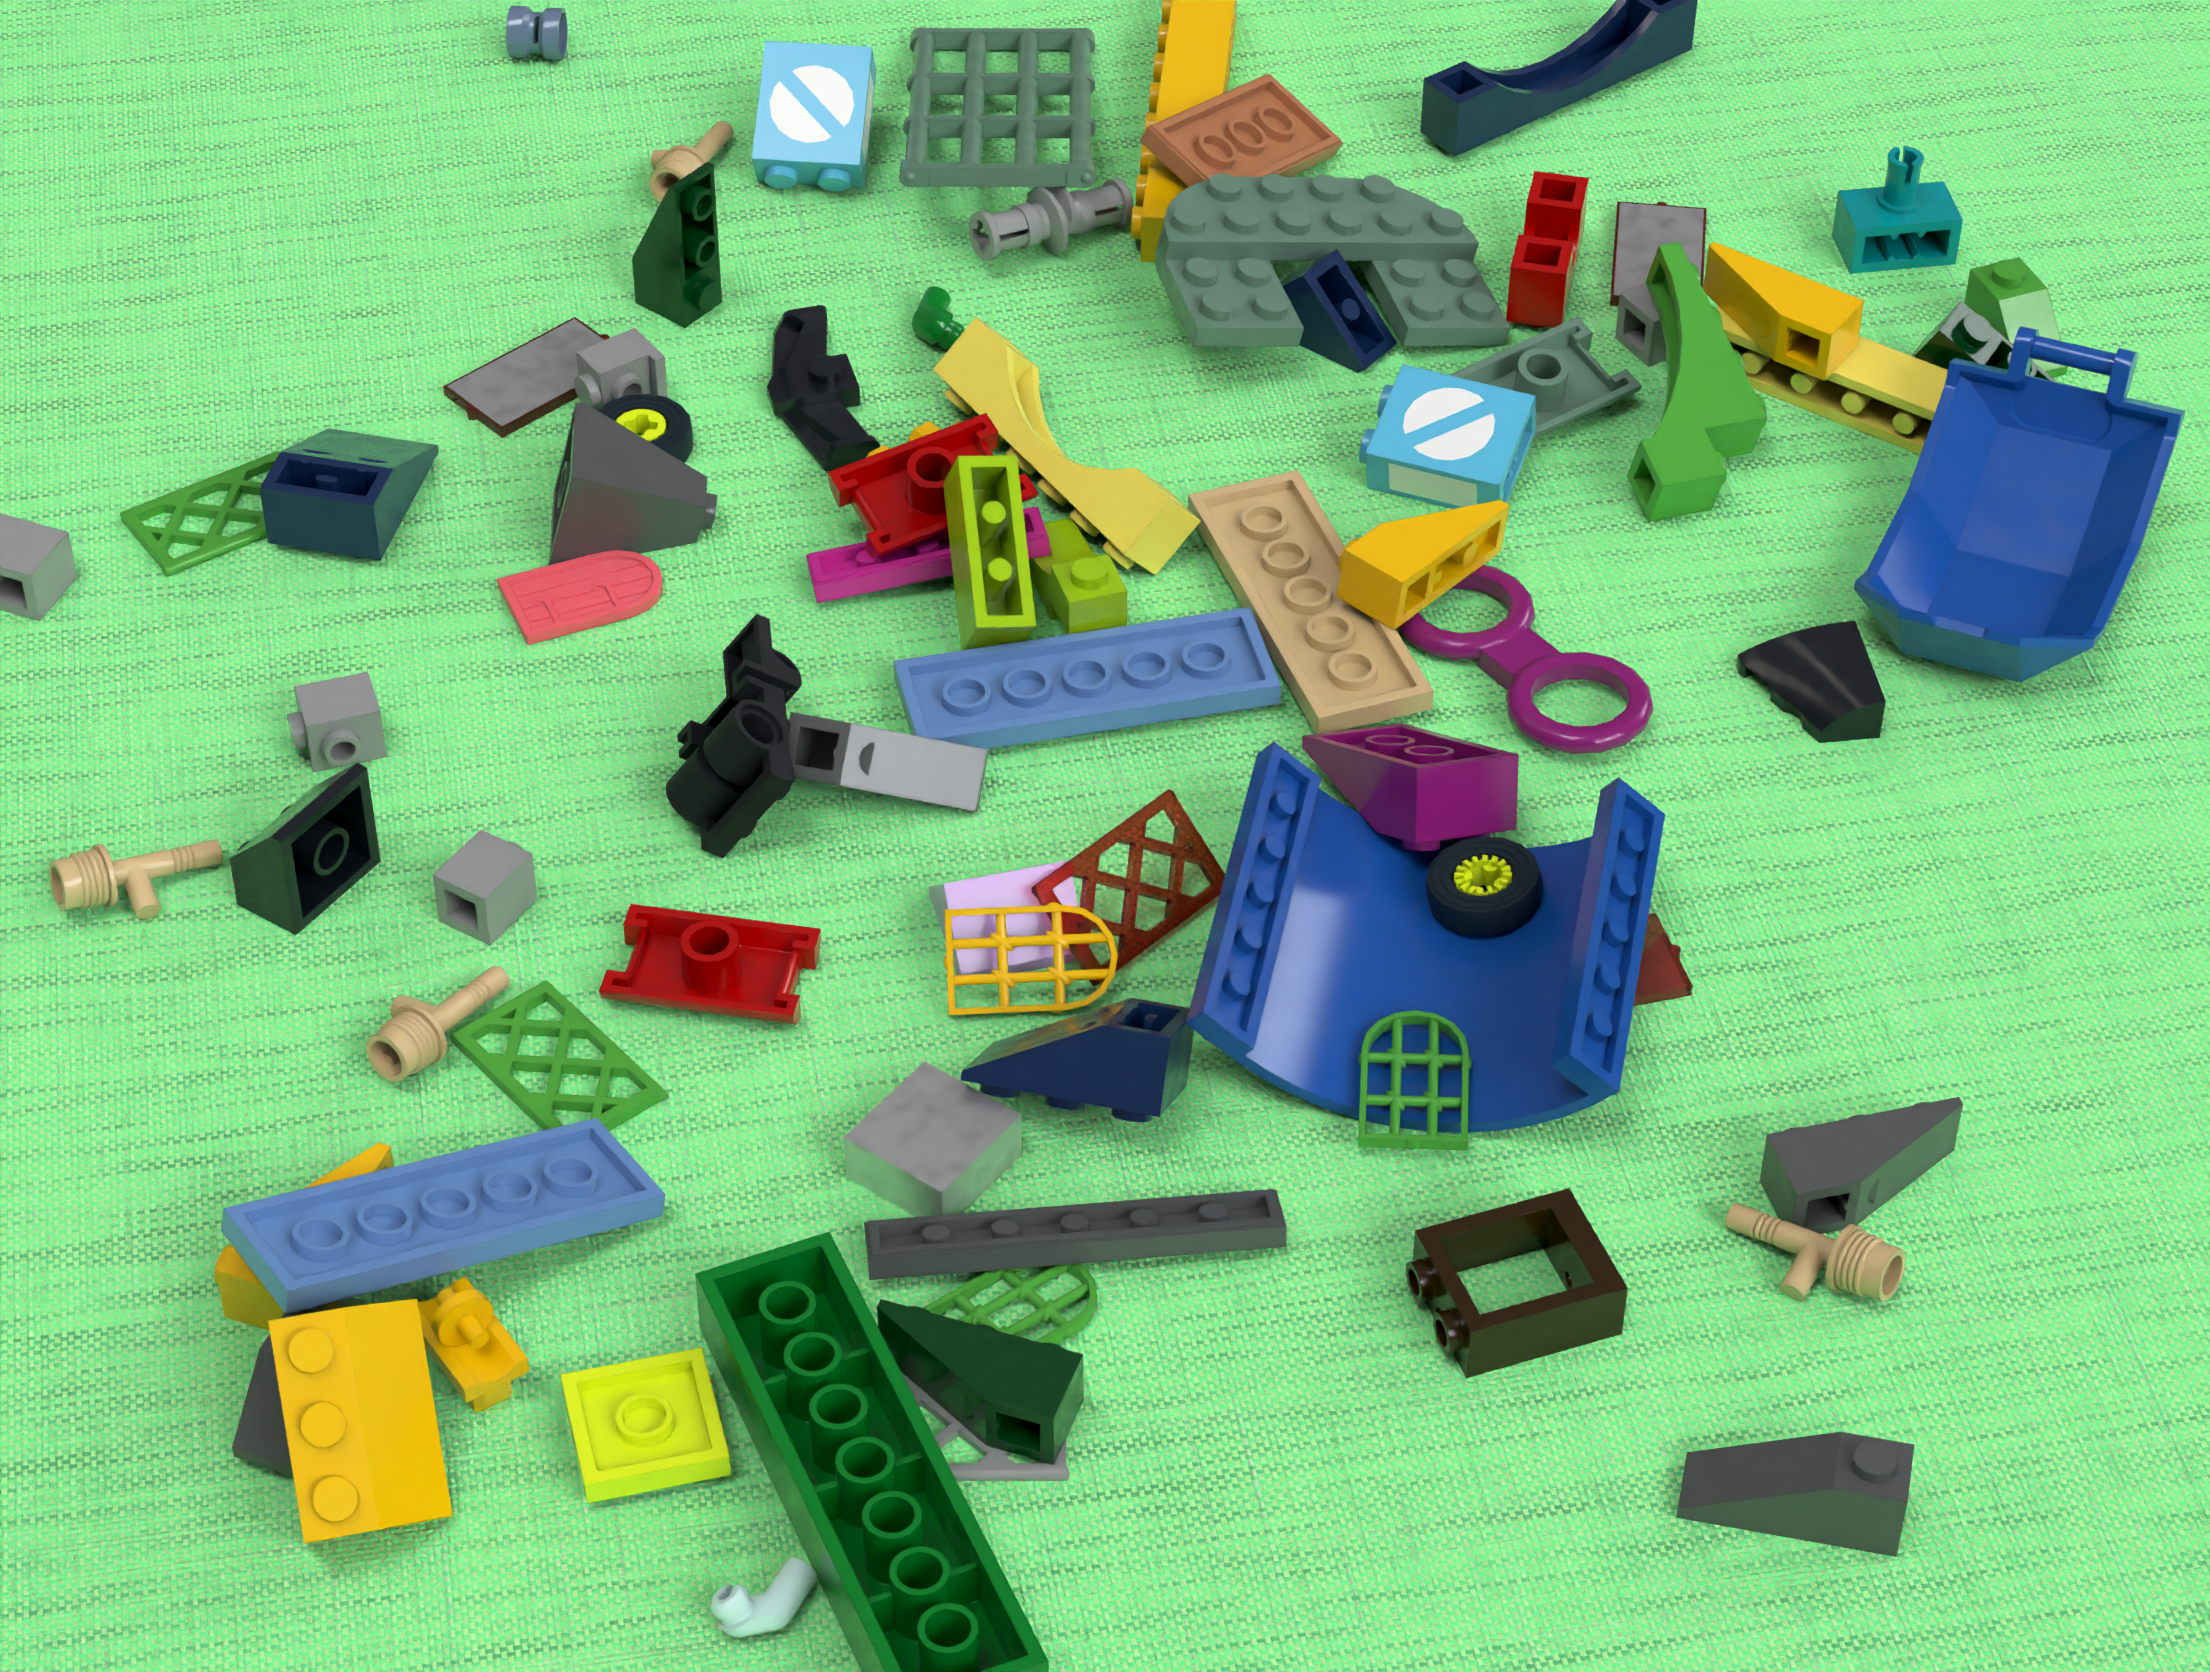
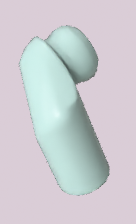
[710,1558,817,1638]

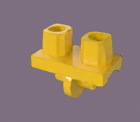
[417,1276,529,1412]

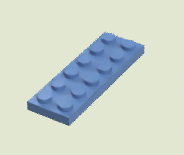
[894,607,1281,749]
[221,1118,666,1314]

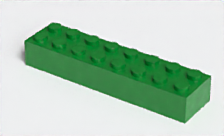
[695,1232,1049,1672]

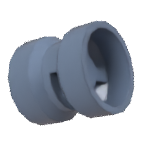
[506,6,568,60]

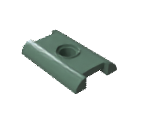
[1449,317,1642,440]

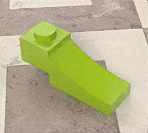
[1029,518,1127,635]

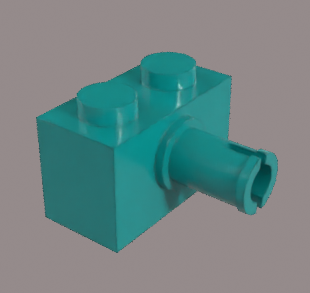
[1832,146,1963,274]

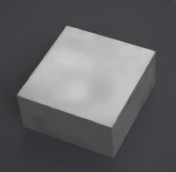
[844,1061,1022,1217]

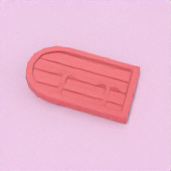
[497,550,663,645]

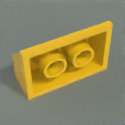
[268,1298,453,1544]

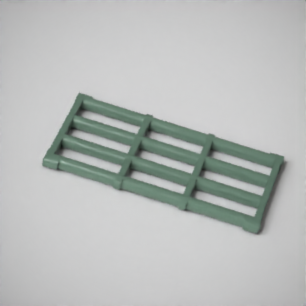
[899,28,1096,188]

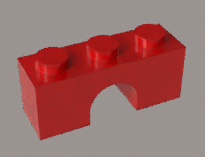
[1506,171,1589,328]

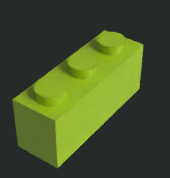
[943,455,1036,651]

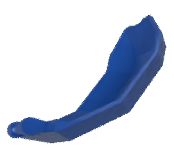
[1854,326,2185,683]

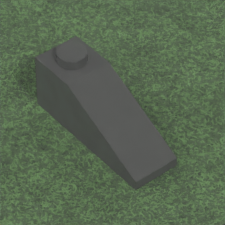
[1676,1432,1914,1557]

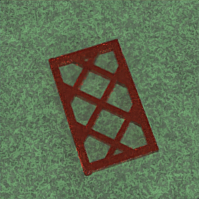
[1031,789,1225,986]

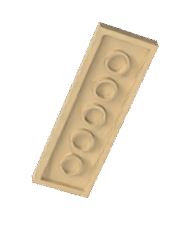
[1188,470,1433,734]

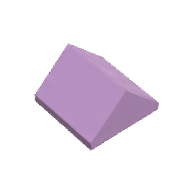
[929,860,1087,975]

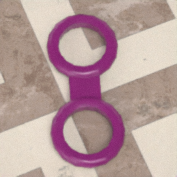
[1397,565,1653,754]

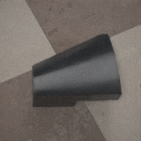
[1736,621,1886,743]

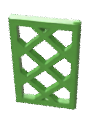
[120,451,280,577]
[451,980,667,1131]

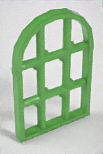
[1358,1010,1472,1151]
[923,1263,1097,1344]

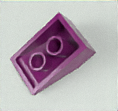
[1302,723,1519,851]

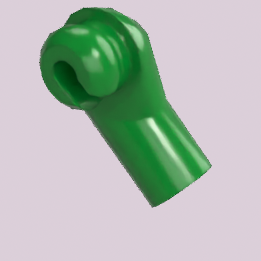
[912,286,964,351]

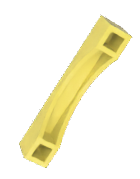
[933,317,1201,576]

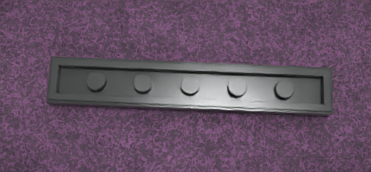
[864,1189,1286,1280]

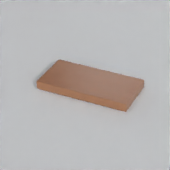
[1140,74,1343,187]

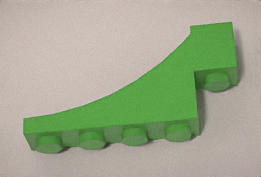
[1627,242,1767,522]

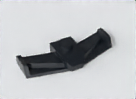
[767,305,880,471]

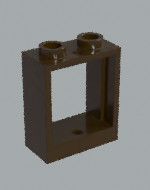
[1406,1188,1628,1378]

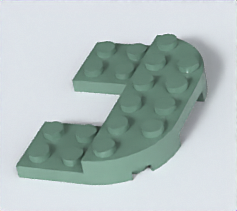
[1155,174,1511,347]

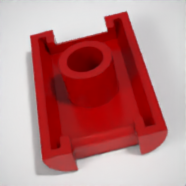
[828,413,1038,559]
[599,904,821,1025]

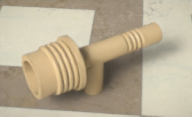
[650,121,733,203]
[49,839,223,919]
[366,966,510,1082]
[1725,1203,1906,1302]

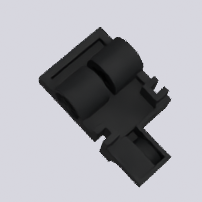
[666,614,802,858]

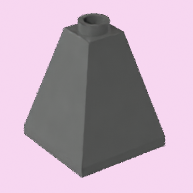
[549,402,717,565]

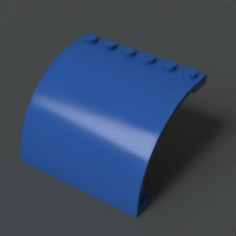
[1186,742,1665,1133]

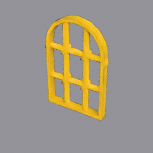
[943,902,1118,1015]

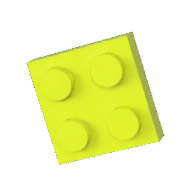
[560,1347,731,1504]

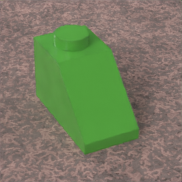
[1964,257,2068,378]

